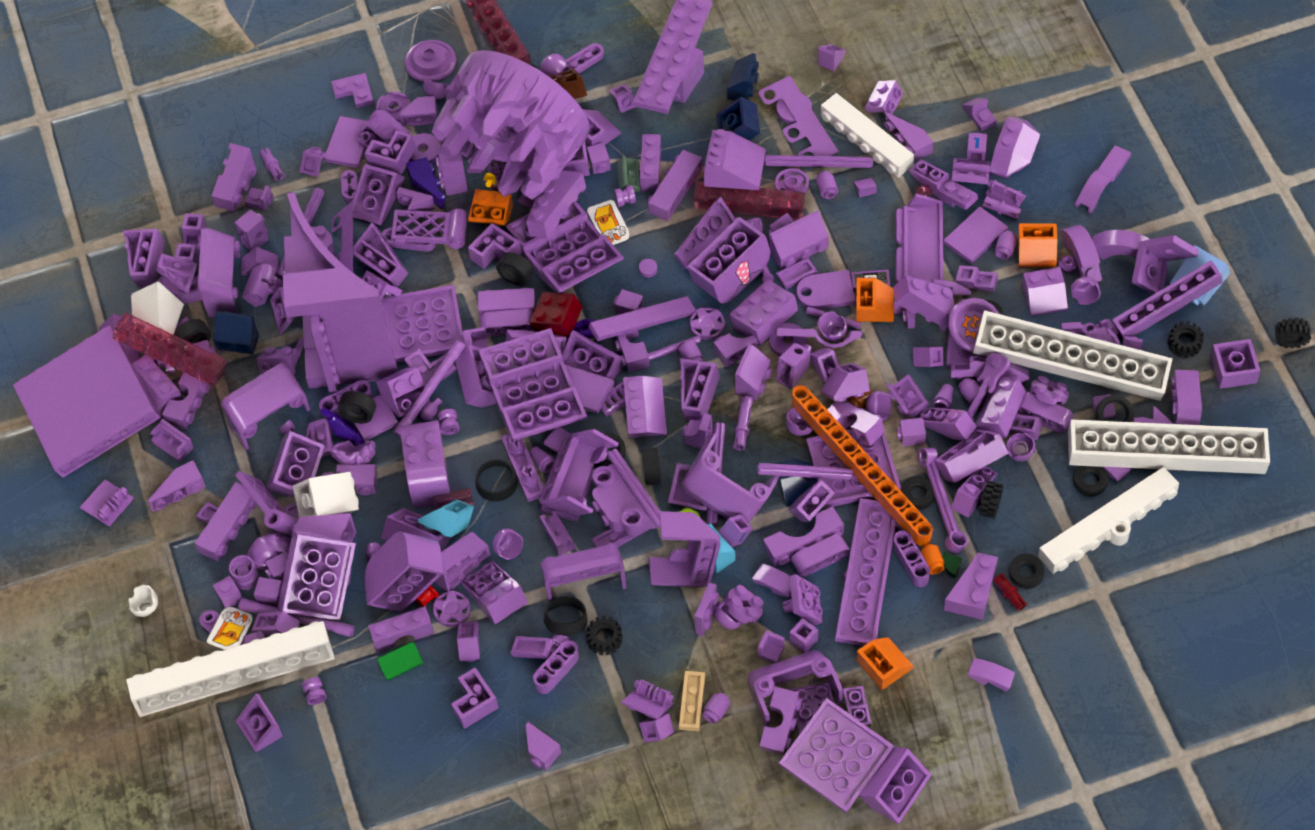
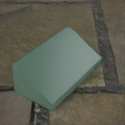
[617,156,640,192]

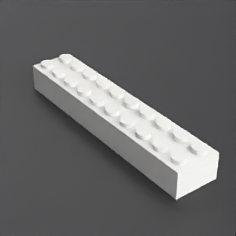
[973,311,1173,401]
[1068,420,1270,474]
[126,621,335,717]

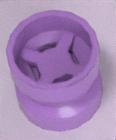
[614,185,636,207]
[438,409,460,435]
[301,677,327,705]

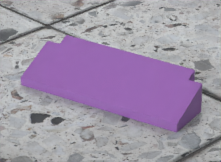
[896,194,943,282]

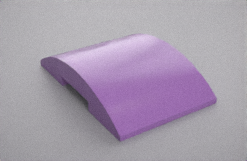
[506,202,624,293]
[479,328,587,441]

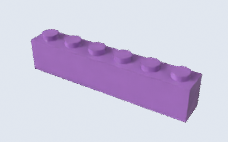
[1112,260,1223,340]

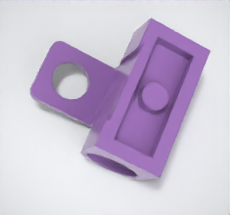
[242,264,283,307]

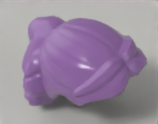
[330,440,376,465]
[247,531,291,570]

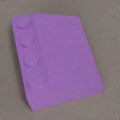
[704,129,766,190]
[278,530,356,621]

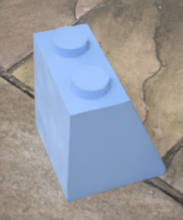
[1170,245,1231,306]

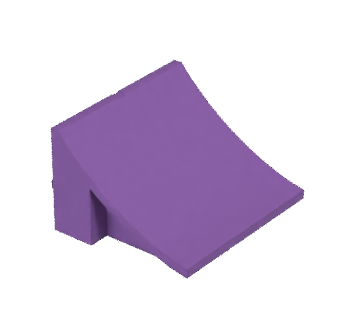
[283,192,398,392]

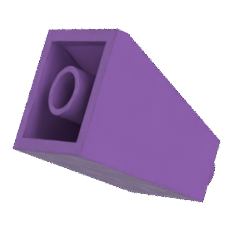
[674,48,704,103]
[291,513,357,542]

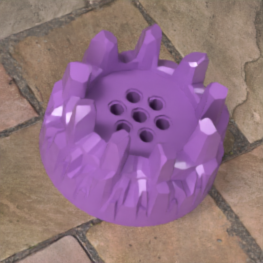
[432,50,590,200]

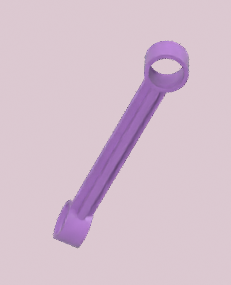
[918,447,968,553]

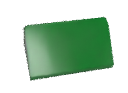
[377,642,423,681]

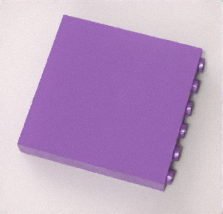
[13,325,161,478]

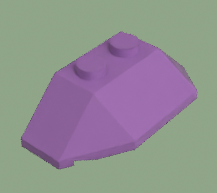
[989,116,1040,178]

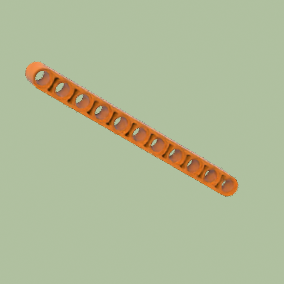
[791,385,933,546]

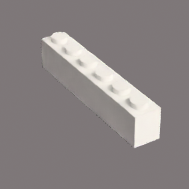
[821,93,914,178]

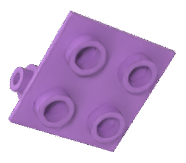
[80,479,134,527]
[621,679,674,720]

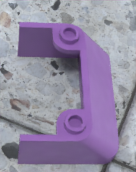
[198,228,241,317]
[221,363,310,450]
[540,429,619,516]
[682,432,780,523]
[649,511,721,587]
[540,543,627,603]
[747,650,843,727]

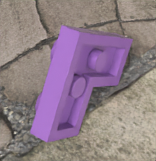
[331,73,374,108]
[404,349,457,386]

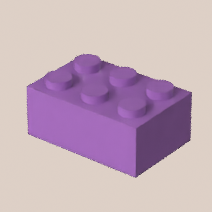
[729,279,798,345]

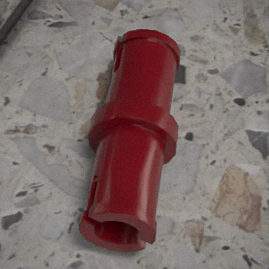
[993,573,1027,612]

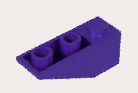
[406,157,446,210]

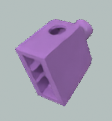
[776,343,813,390]

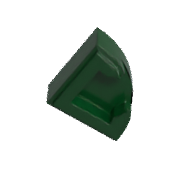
[942,552,962,578]

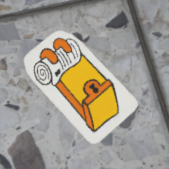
[587,200,629,245]
[207,607,252,650]

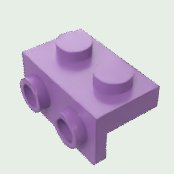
[865,80,903,116]
[257,347,301,375]
[887,374,930,419]

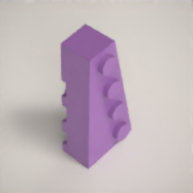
[526,170,586,239]

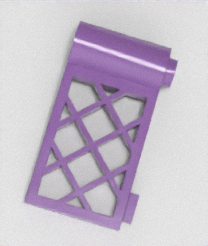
[391,209,468,249]
[236,471,299,536]

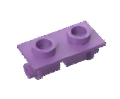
[985,180,1026,208]

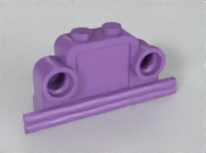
[591,449,660,536]

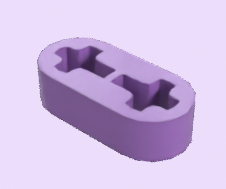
[341,170,358,203]

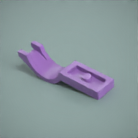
[1075,145,1131,214]
[775,328,862,348]

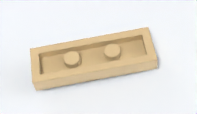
[679,671,705,732]

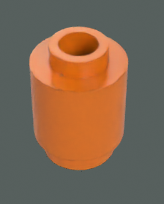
[920,544,945,575]

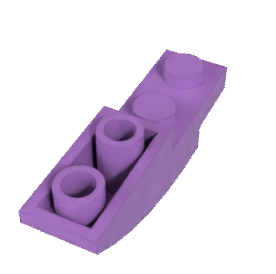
[909,159,978,210]
[951,356,1029,383]

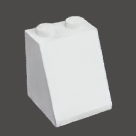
[131,281,184,349]
[292,472,359,518]

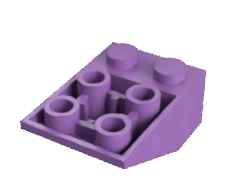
[460,561,528,624]

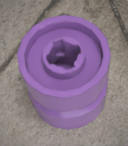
[229,555,259,590]

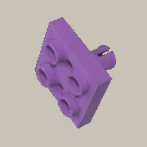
[782,574,823,625]

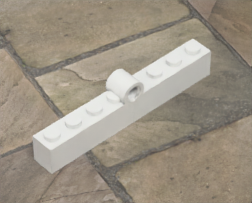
[1038,467,1179,574]

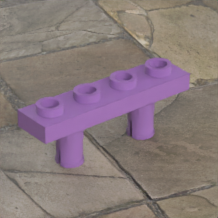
[501,434,544,502]

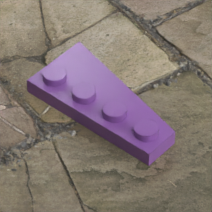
[674,197,736,270]

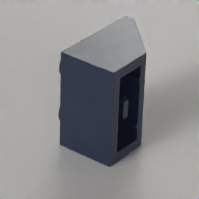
[727,53,759,101]
[214,311,259,355]

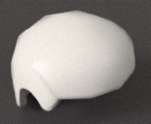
[128,585,158,617]

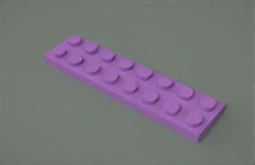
[633,0,713,114]
[835,498,899,646]

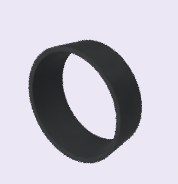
[476,459,518,502]
[544,596,588,636]

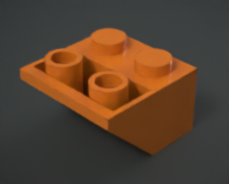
[468,189,513,225]
[1017,224,1057,267]
[856,278,894,322]
[857,637,914,690]

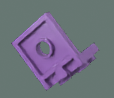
[1132,235,1199,295]

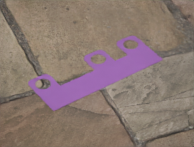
[759,76,839,156]
[332,200,353,272]

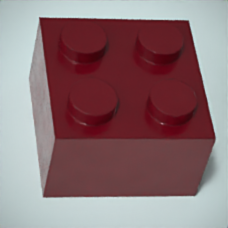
[529,292,583,337]

